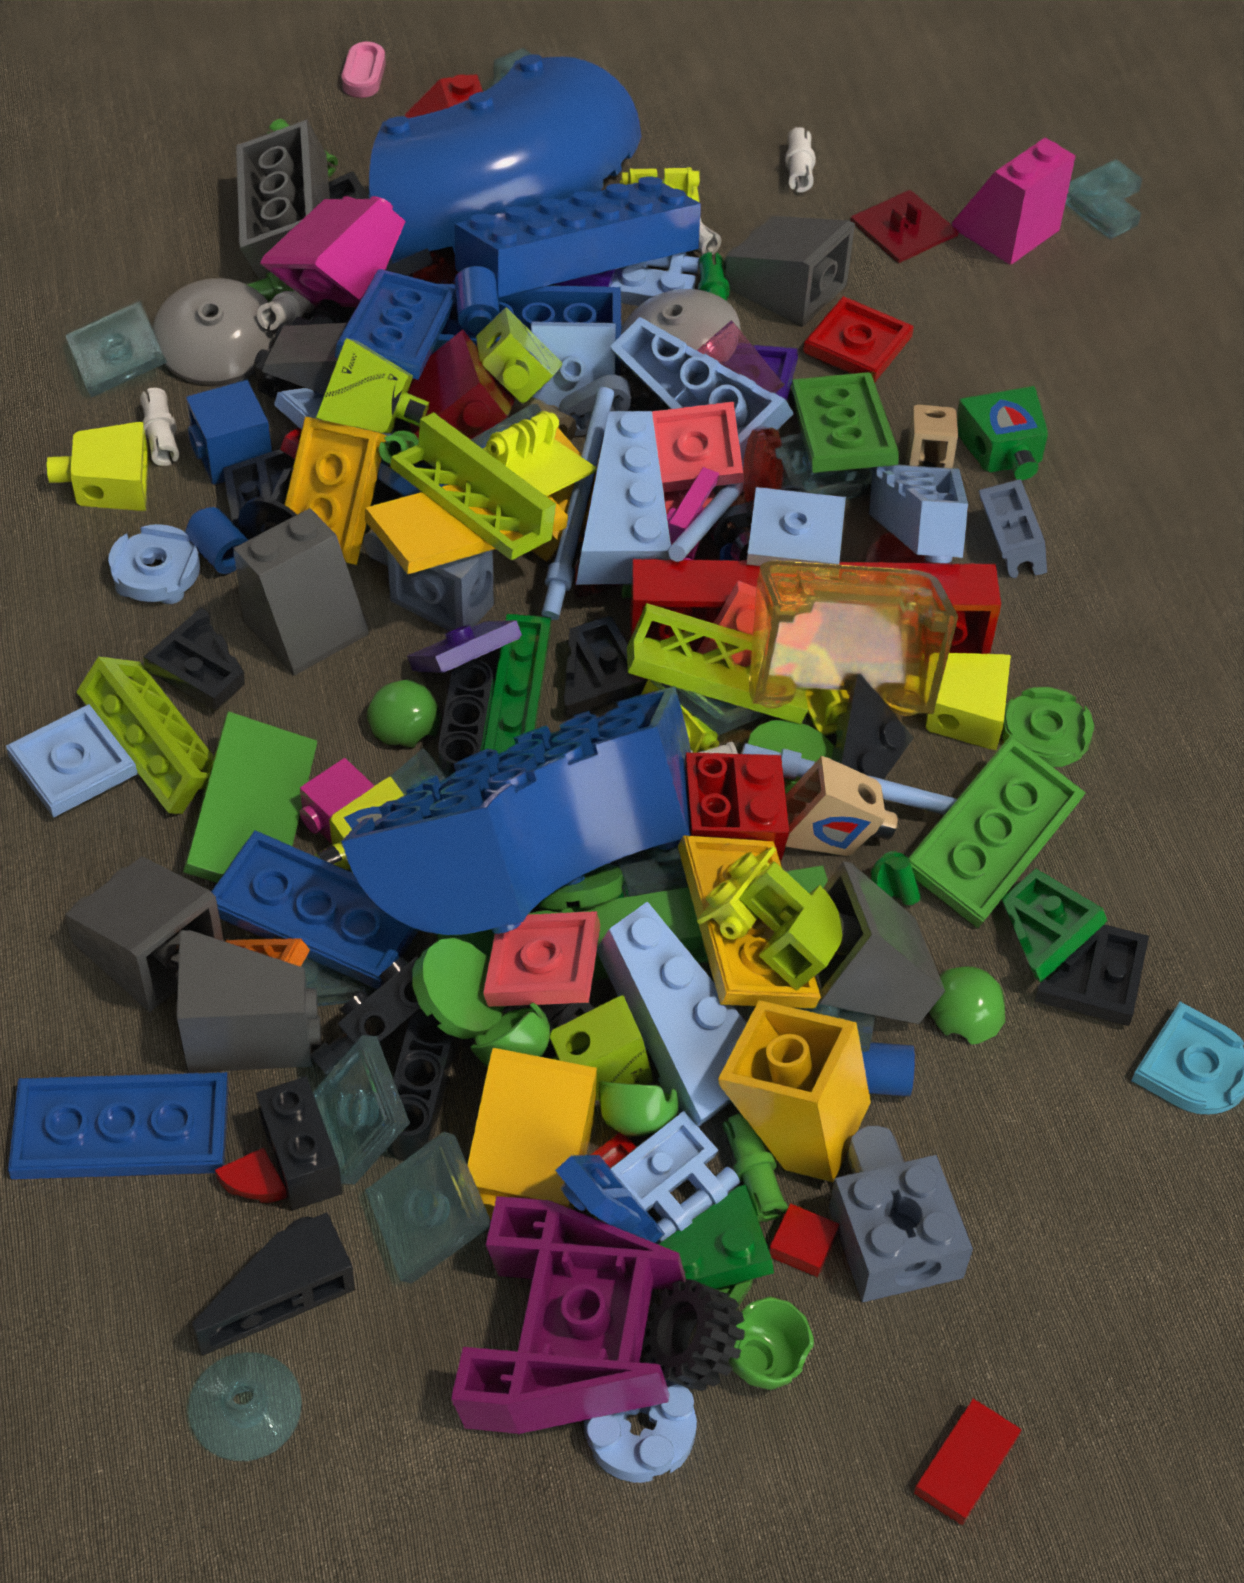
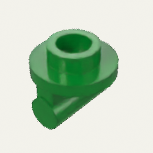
[871,851,921,905]

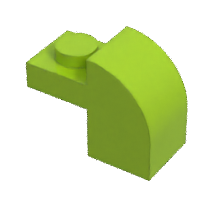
[739,861,842,990]

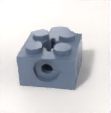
[363,529,494,631]
[829,1126,973,1303]

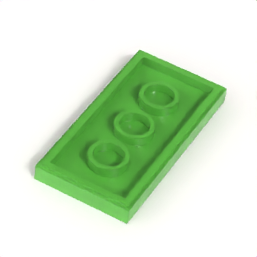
[790,372,898,473]
[183,711,318,883]
[909,735,1086,928]

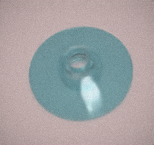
[188,1352,302,1461]

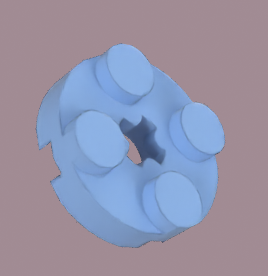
[109,524,200,604]
[584,1379,697,1483]

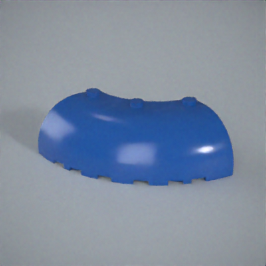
[369,54,642,261]
[342,686,691,935]

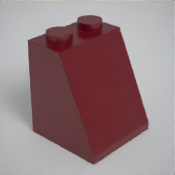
[407,329,515,443]

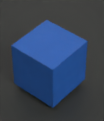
[186,380,272,485]

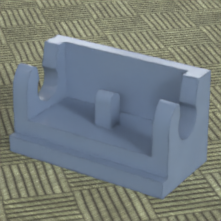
[979,479,1047,578]

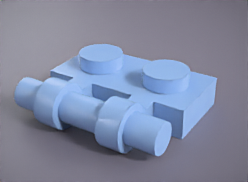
[611,252,699,306]
[611,1111,740,1244]

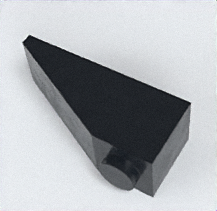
[192,1212,356,1356]

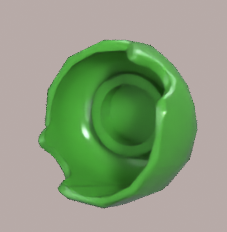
[367,680,442,748]
[928,966,1005,1044]
[470,1003,550,1068]
[599,1081,679,1137]
[728,1296,814,1390]

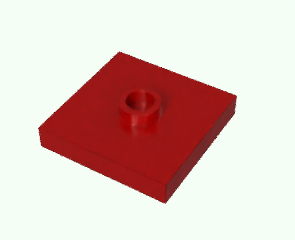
[803,296,914,383]

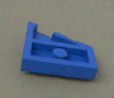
[555,1155,665,1243]

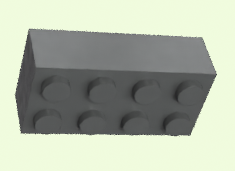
[236,119,330,280]

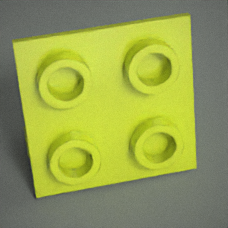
[482,411,597,497]

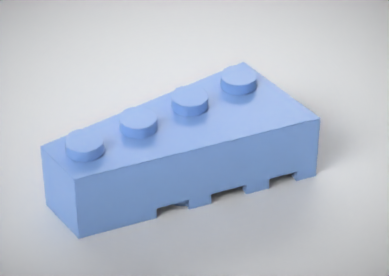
[610,317,794,460]
[576,411,671,585]
[869,465,968,563]
[597,901,747,1127]

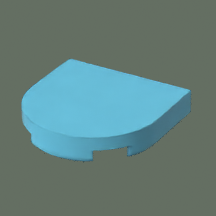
[1132,1002,1244,1115]

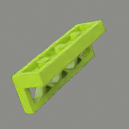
[390,413,556,560]
[627,603,820,724]
[77,656,214,814]

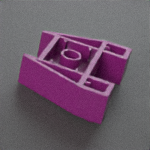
[451,1196,686,1434]

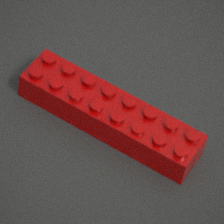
[630,559,1001,664]

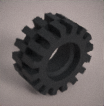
[642,1279,745,1391]

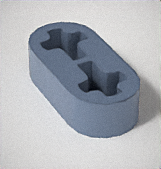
[559,375,631,436]

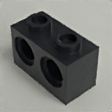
[256,1076,343,1211]

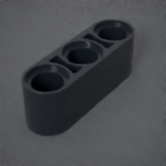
[438,659,493,780]
[385,1009,454,1161]

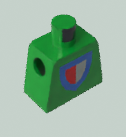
[956,386,1048,480]

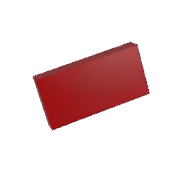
[913,1398,1022,1526]

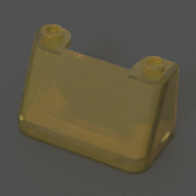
[749,560,958,716]

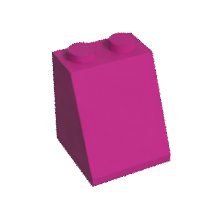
[952,137,1076,265]
[260,196,405,307]

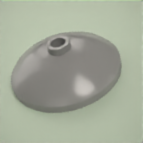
[153,278,277,386]
[621,289,741,366]

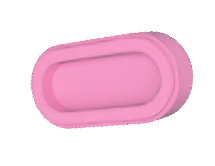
[342,42,385,98]

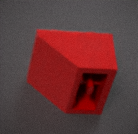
[685,752,789,863]

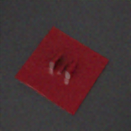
[850,189,959,264]

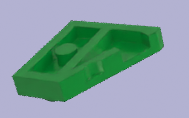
[1002,868,1108,982]
[658,1185,774,1289]

